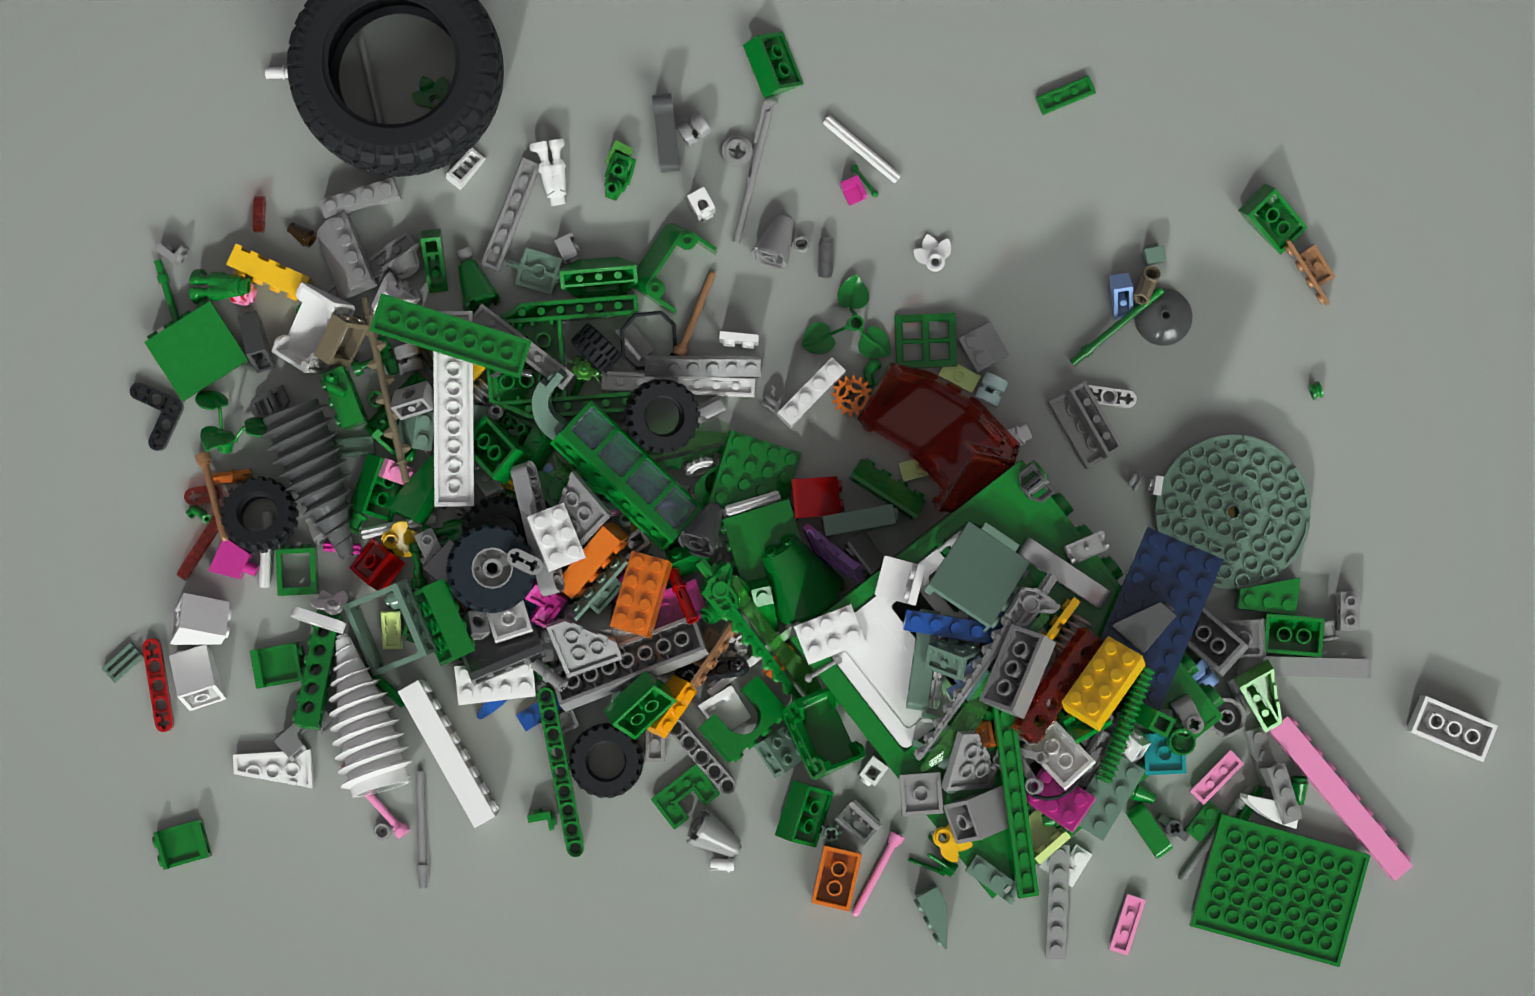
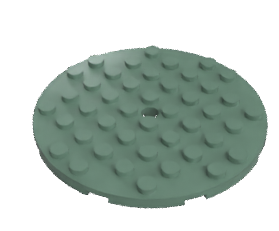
[1155,435,1311,589]

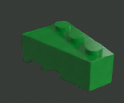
[1234,577,1301,616]

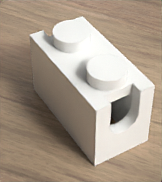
[687,187,716,222]

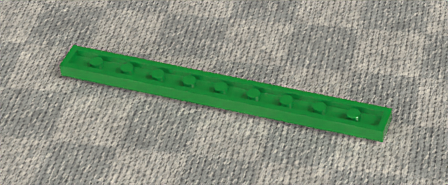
[992,707,1039,899]

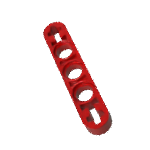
[142,638,174,732]

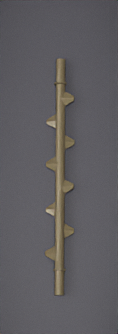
[360,297,411,483]

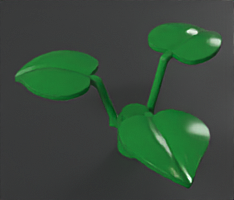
[802,274,891,359]
[195,390,267,454]

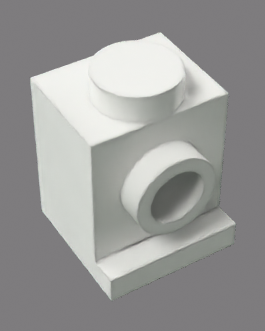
[859,755,889,786]

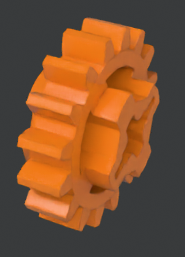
[831,375,873,417]

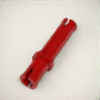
[669,568,699,624]

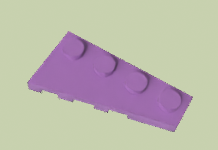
[802,523,866,584]

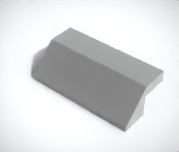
[1048,381,1124,469]

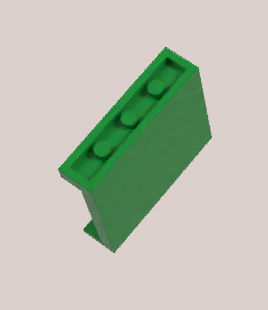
[144,300,249,401]
[720,496,802,588]

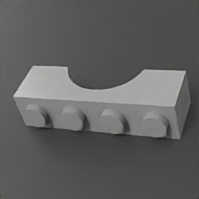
[319,177,401,220]

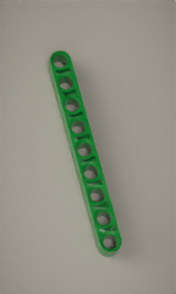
[537,686,584,857]

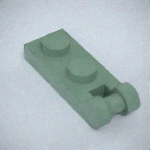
[965,854,1017,905]

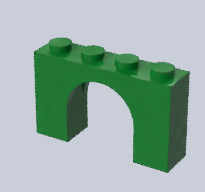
[697,675,786,763]

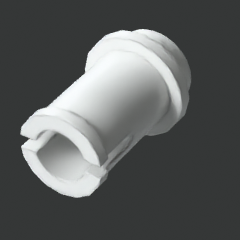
[265,65,288,80]
[710,857,734,873]

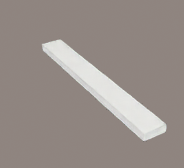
[601,371,755,398]

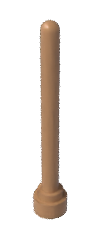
[672,271,716,356]
[195,452,228,541]

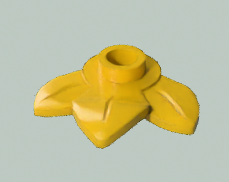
[381,521,418,557]
[933,824,973,862]

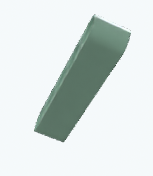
[906,609,941,711]

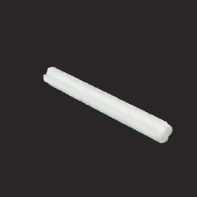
[823,116,901,183]

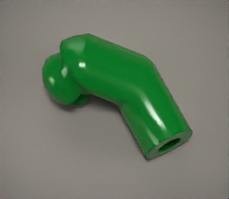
[324,371,347,398]
[186,505,211,524]

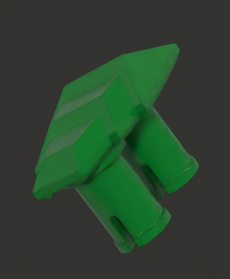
[604,152,636,201]

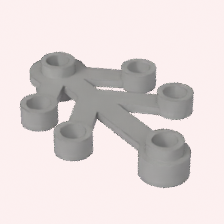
[993,731,1049,795]

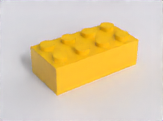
[1062,636,1145,731]

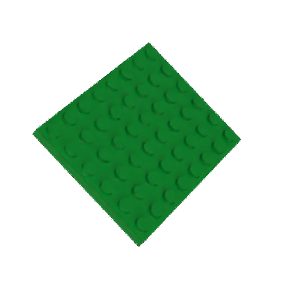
[1189,813,1371,967]

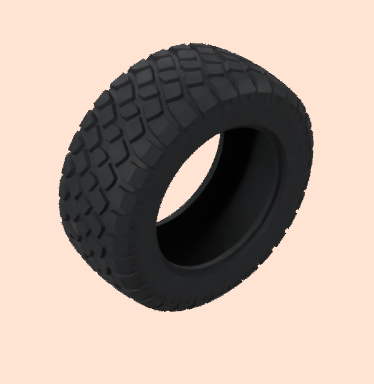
[287,0,504,177]

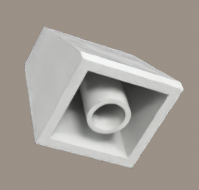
[170,593,232,645]
[169,644,227,711]

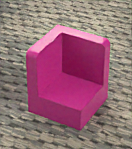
[840,175,867,206]

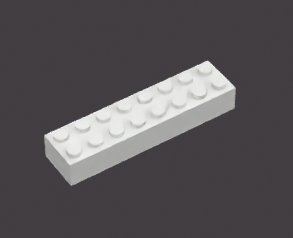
[398,679,499,828]

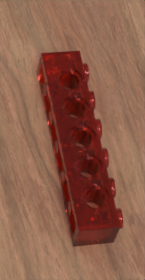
[1010,627,1104,744]

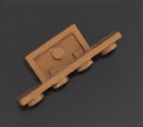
[1284,239,1335,306]
[690,623,738,689]

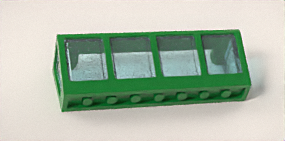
[550,400,704,551]

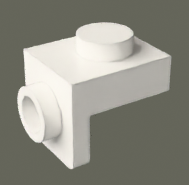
[1148,475,1164,496]

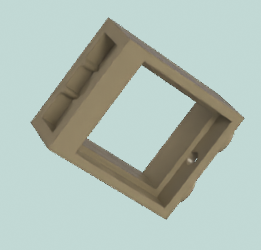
[314,313,369,367]

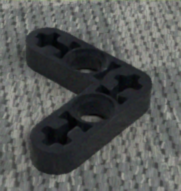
[130,382,184,451]

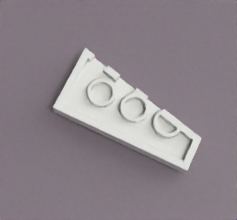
[233,749,314,789]

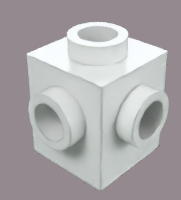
[1122,728,1151,762]

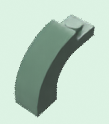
[532,368,568,440]

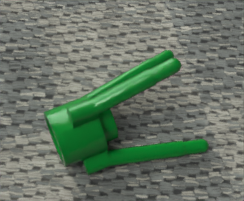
[908,836,958,877]

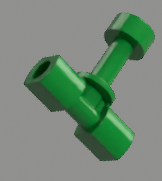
[351,336,400,377]

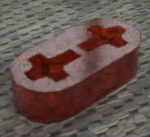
[253,196,266,233]
[184,485,222,505]

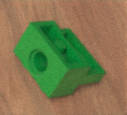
[1054,702,1112,744]

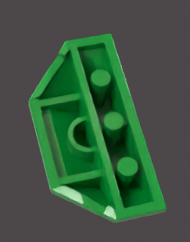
[559,256,638,299]

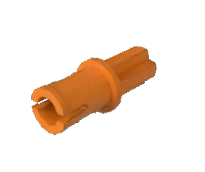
[213,468,252,484]

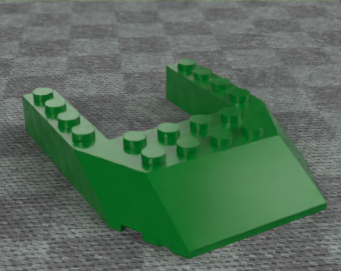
[487,294,646,419]

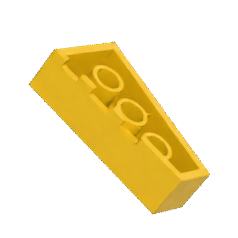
[226,244,313,301]

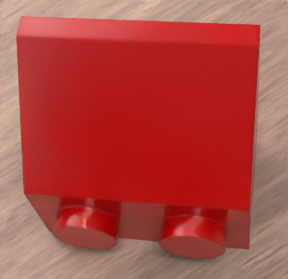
[349,537,405,591]

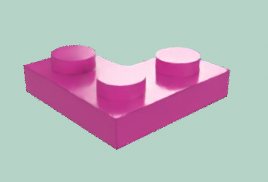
[525,580,568,629]

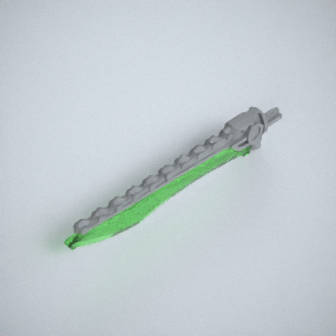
[914,572,1060,772]

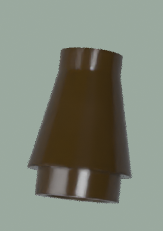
[287,222,317,248]

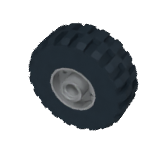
[446,524,536,613]

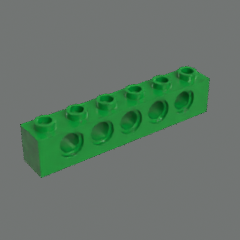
[292,610,343,731]

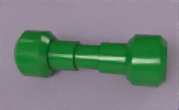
[409,542,427,589]

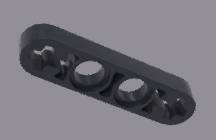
[675,656,750,683]

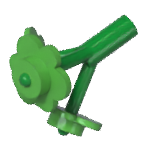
[567,356,602,396]

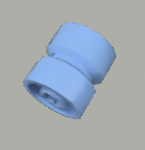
[1192,659,1220,687]

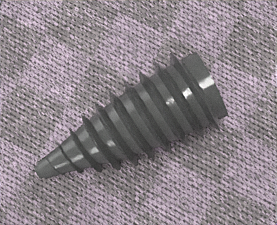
[261,398,354,560]

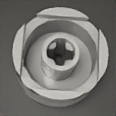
[1209,697,1246,737]

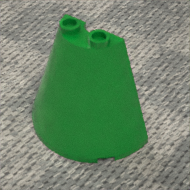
[762,535,844,624]

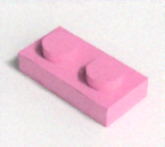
[378,458,418,485]

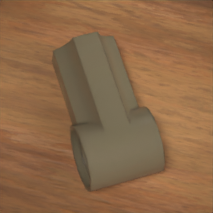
[1133,265,1161,305]

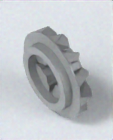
[722,136,752,166]

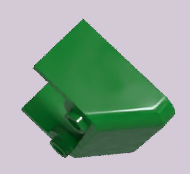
[633,223,717,315]

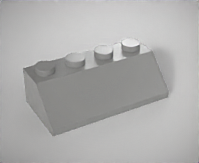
[315,212,378,300]
[979,624,1056,719]

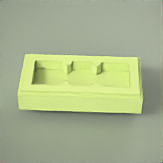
[938,358,981,394]
[898,453,941,482]
[381,610,403,650]

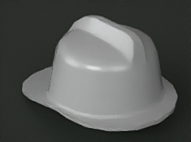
[385,241,421,280]

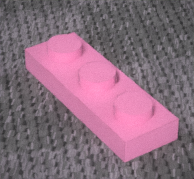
[1189,750,1244,805]
[1108,893,1146,956]

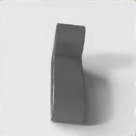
[652,93,680,173]

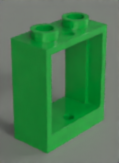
[275,544,319,596]

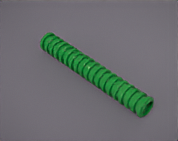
[1095,666,1155,784]

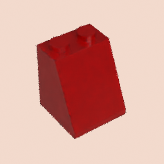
[791,476,844,519]

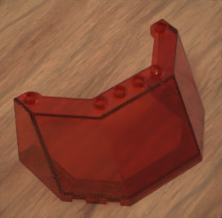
[857,362,1020,513]

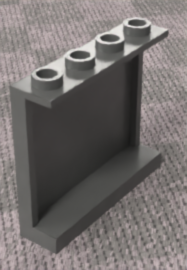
[458,606,546,686]

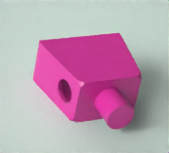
[208,538,259,579]

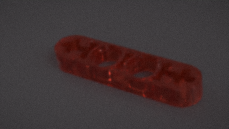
[177,516,219,581]

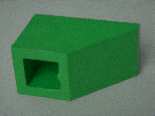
[1136,704,1176,738]

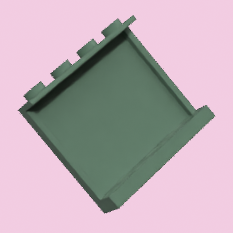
[924,522,1030,632]

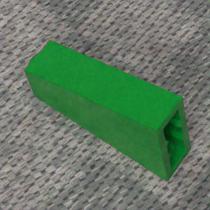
[387,453,435,526]

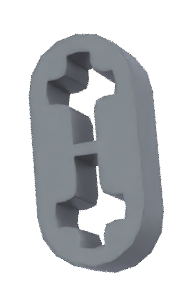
[506,548,543,575]

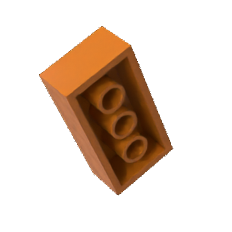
[562,521,630,599]
[610,551,673,639]

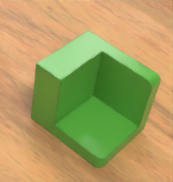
[605,140,634,165]

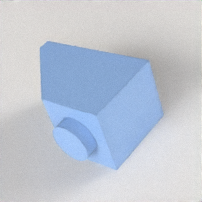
[1109,273,1133,319]

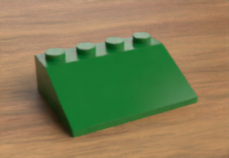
[848,458,926,520]
[413,578,475,666]

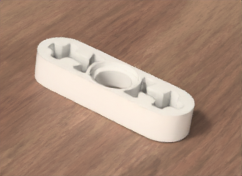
[1088,385,1137,408]
[290,606,346,634]

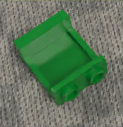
[250,642,306,689]
[152,819,213,870]

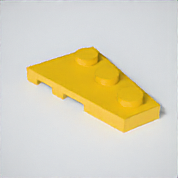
[1042,597,1080,640]

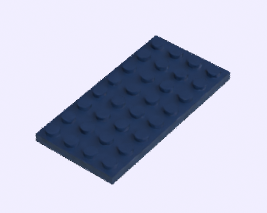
[1090,527,1224,711]

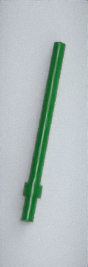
[154,259,180,323]
[1070,287,1164,366]

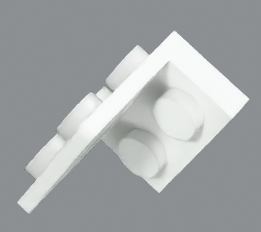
[874,556,926,606]
[698,685,751,730]

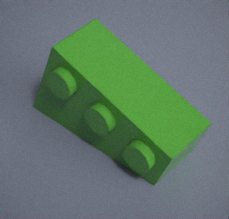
[1234,659,1282,733]

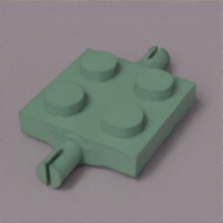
[506,248,563,296]

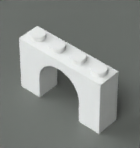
[777,357,846,429]

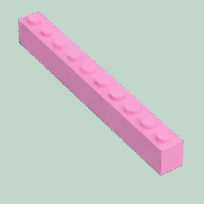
[1268,716,1413,881]

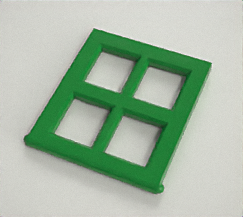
[894,313,957,369]

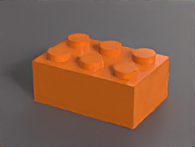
[811,844,862,911]

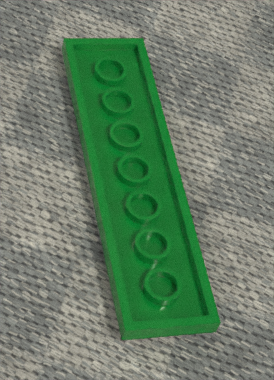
[369,293,532,379]

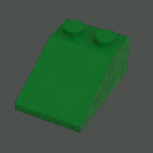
[1238,184,1308,255]

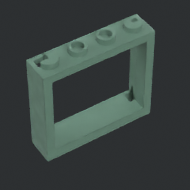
[821,504,899,537]
[343,579,437,677]

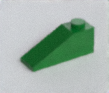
[420,229,448,293]
[749,577,779,635]

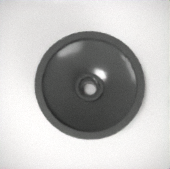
[1135,288,1193,346]

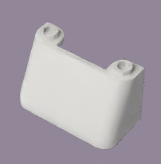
[271,282,355,374]

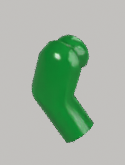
[863,359,882,387]

